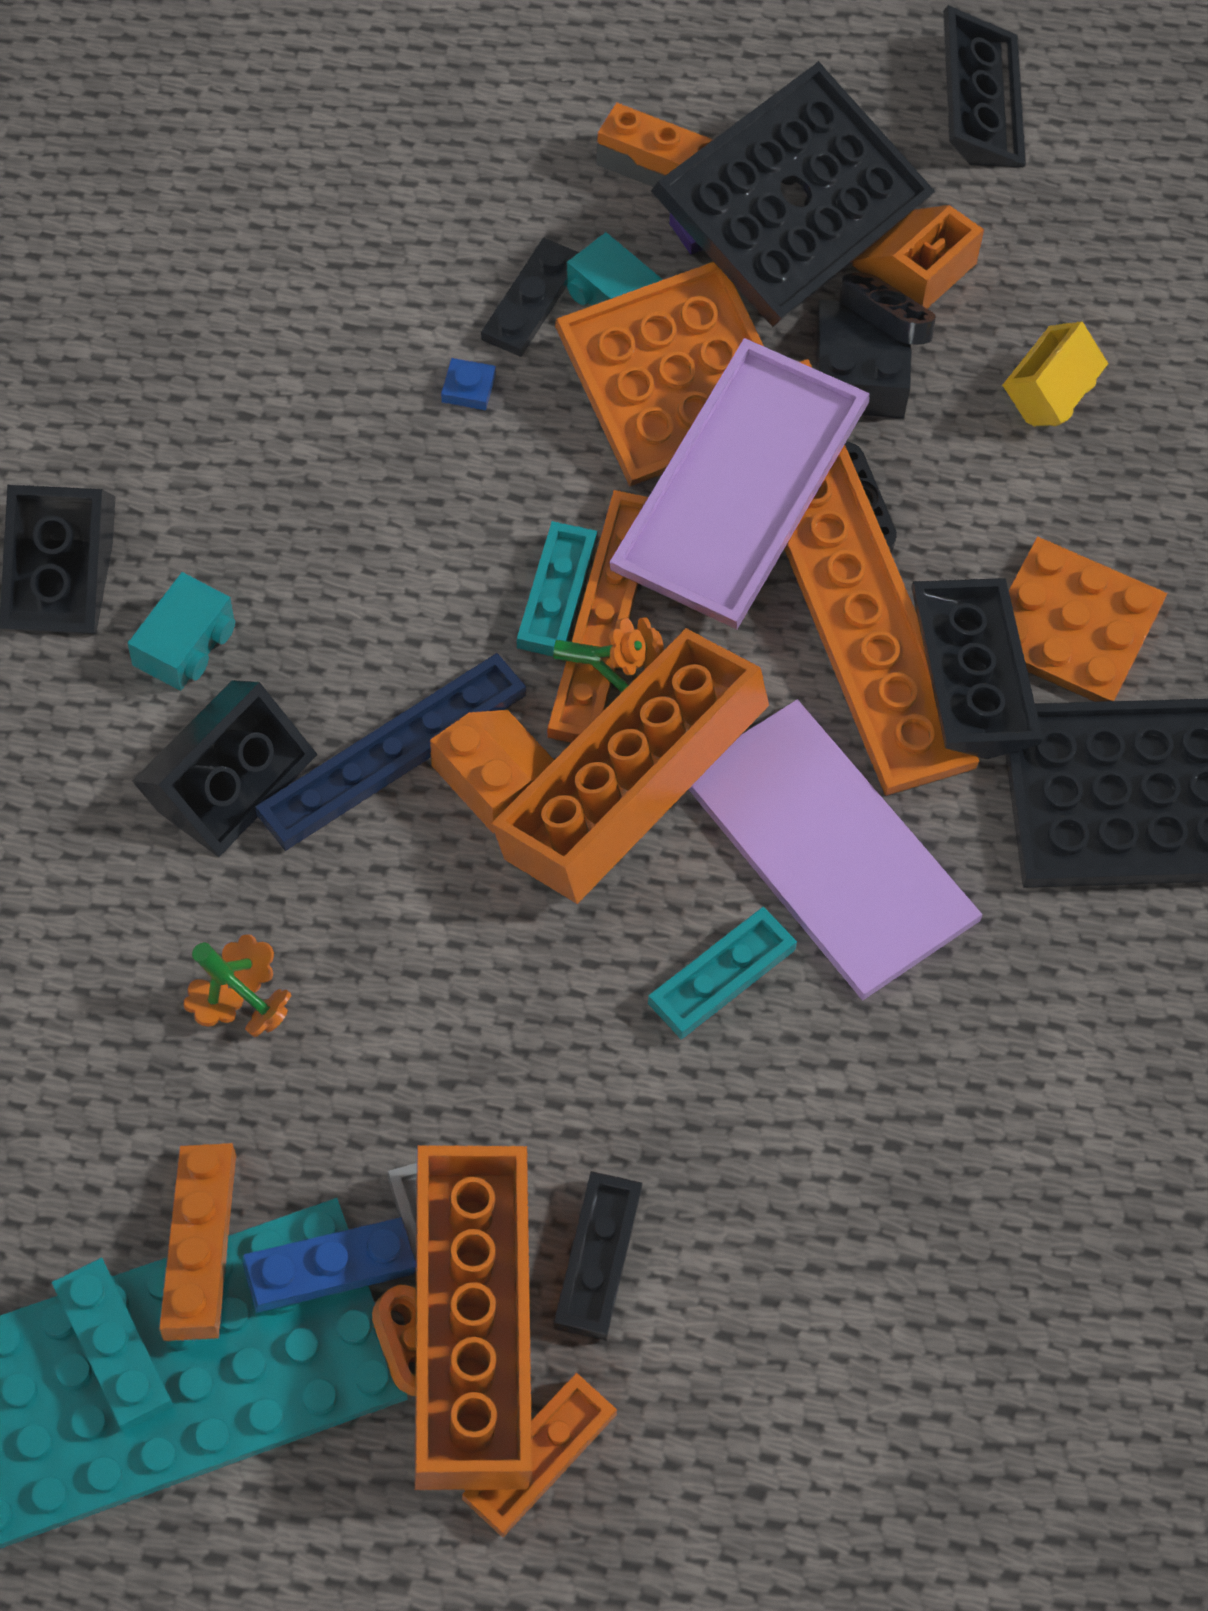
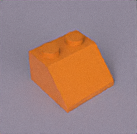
[430,710,554,833]

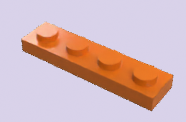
[159,1143,236,1341]

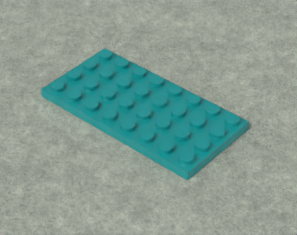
[0,1198,408,1549]

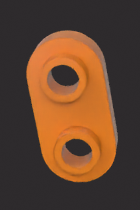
[372,1285,416,1396]

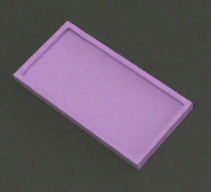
[610,338,869,630]
[688,699,983,1001]

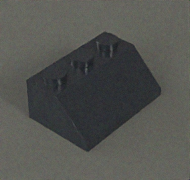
[132,680,318,857]

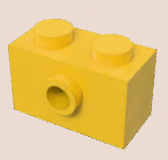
[1002,321,1109,426]

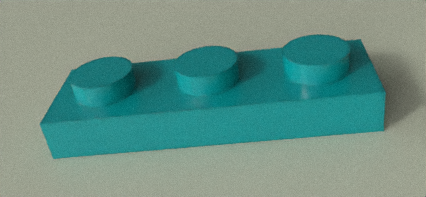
[517,521,597,656]
[648,906,797,1040]
[51,1257,173,1432]

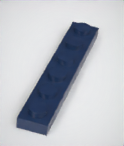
[255,653,526,851]

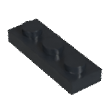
[481,237,579,357]
[554,1171,643,1341]

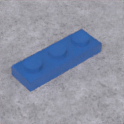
[242,1217,416,1313]

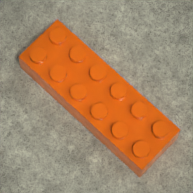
[491,628,769,904]
[415,1146,532,1490]

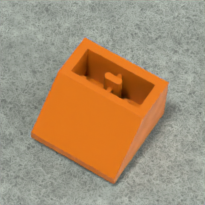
[852,205,984,308]

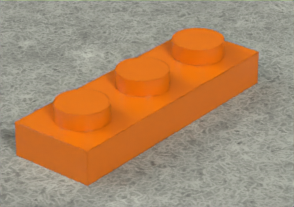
[462,1372,617,1538]

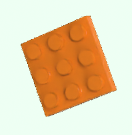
[1009,536,1168,702]

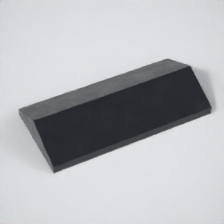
[943,5,1026,167]
[911,578,1043,759]

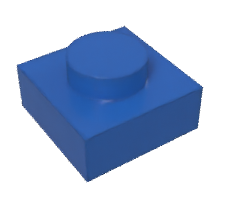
[441,358,496,410]

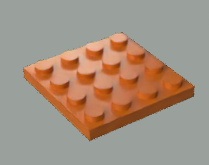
[555,262,764,487]

